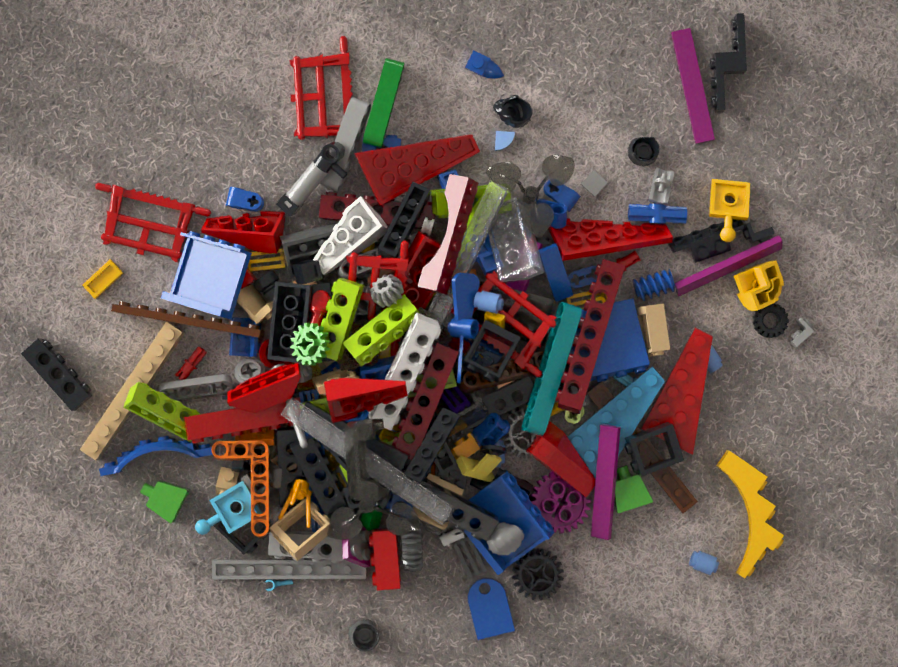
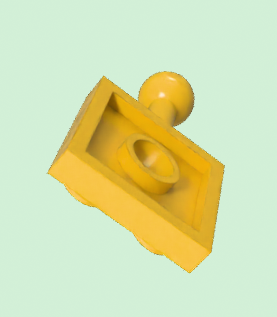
[709,179,750,242]

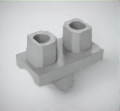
[648,168,675,205]

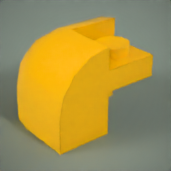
[734,260,784,311]

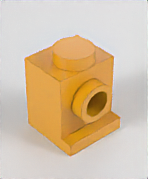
[451,432,480,460]

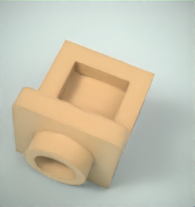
[216,467,240,496]

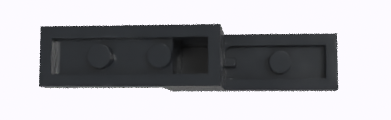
[710,13,747,113]

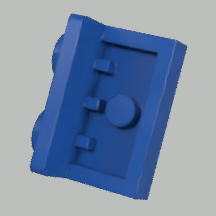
[229,317,261,357]

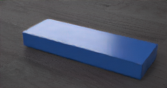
[538,243,573,302]

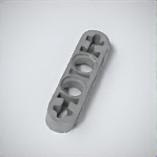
[158,374,232,400]

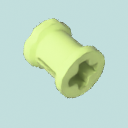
[564,406,585,424]

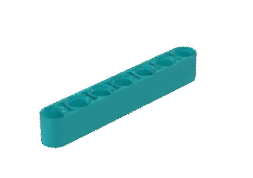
[522,302,582,436]

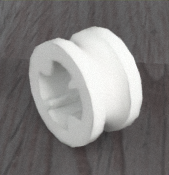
[421,217,435,236]

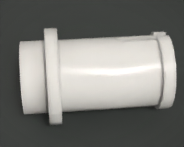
[439,528,465,547]

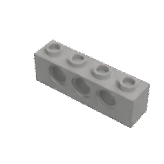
[268,530,345,563]

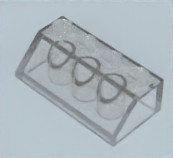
[486,197,544,282]

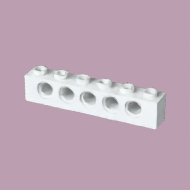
[368,312,441,430]

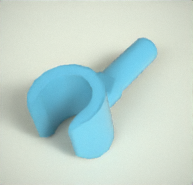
[265,579,293,591]

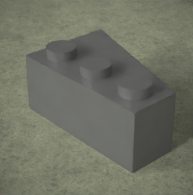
[280,223,336,279]

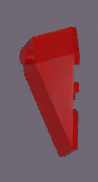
[201,211,285,254]
[324,378,408,423]
[526,421,596,498]

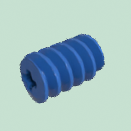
[632,269,675,301]

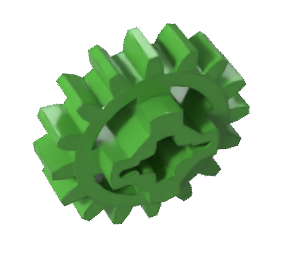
[290,323,330,366]

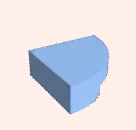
[495,131,515,151]

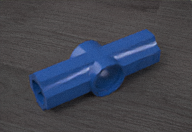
[628,203,687,224]

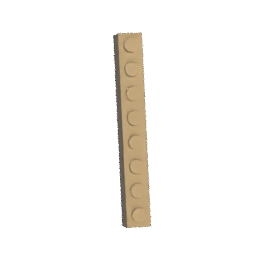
[80,321,185,461]

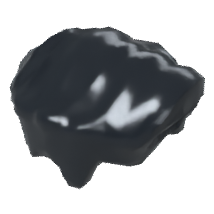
[493,95,533,128]

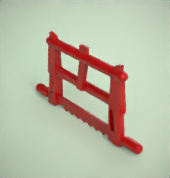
[289,36,353,140]
[95,183,211,263]
[342,241,409,356]
[444,271,557,377]

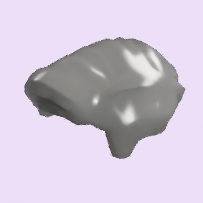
[487,522,524,555]

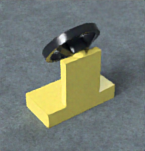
[456,445,507,482]

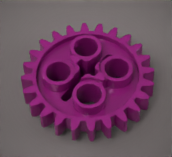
[529,472,591,534]

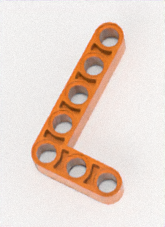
[211,440,269,538]

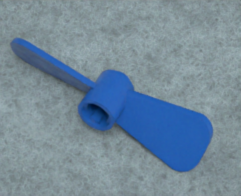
[448,273,480,383]

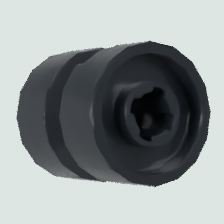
[253,270,279,303]
[232,447,262,474]

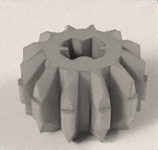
[370,274,404,308]

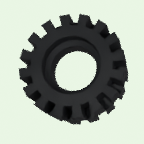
[752,303,789,338]

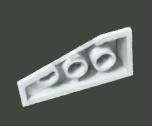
[313,196,389,275]

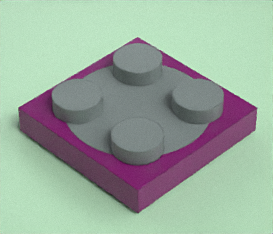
[341,520,371,568]

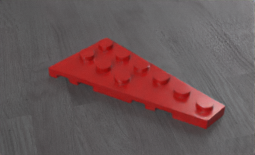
[354,134,480,205]
[547,218,673,261]
[642,327,713,455]

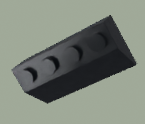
[267,282,312,363]

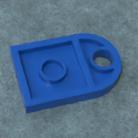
[468,578,515,640]

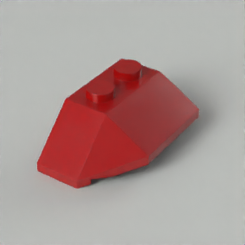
[227,363,301,413]

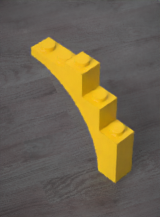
[716,450,784,578]

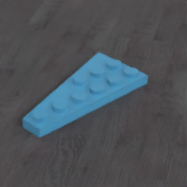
[567,366,665,478]

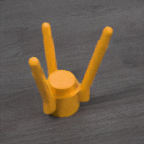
[278,479,312,528]

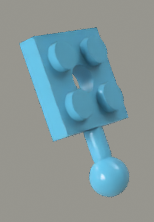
[195,480,263,535]

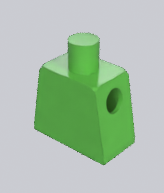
[614,465,653,513]
[140,480,190,523]

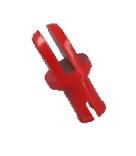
[309,290,331,326]

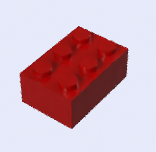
[369,527,401,591]

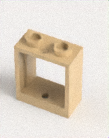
[636,303,670,357]
[270,499,333,561]

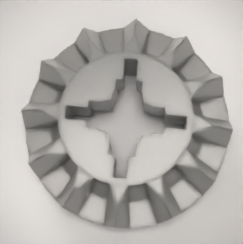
[234,358,265,384]

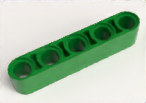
[363,58,405,148]

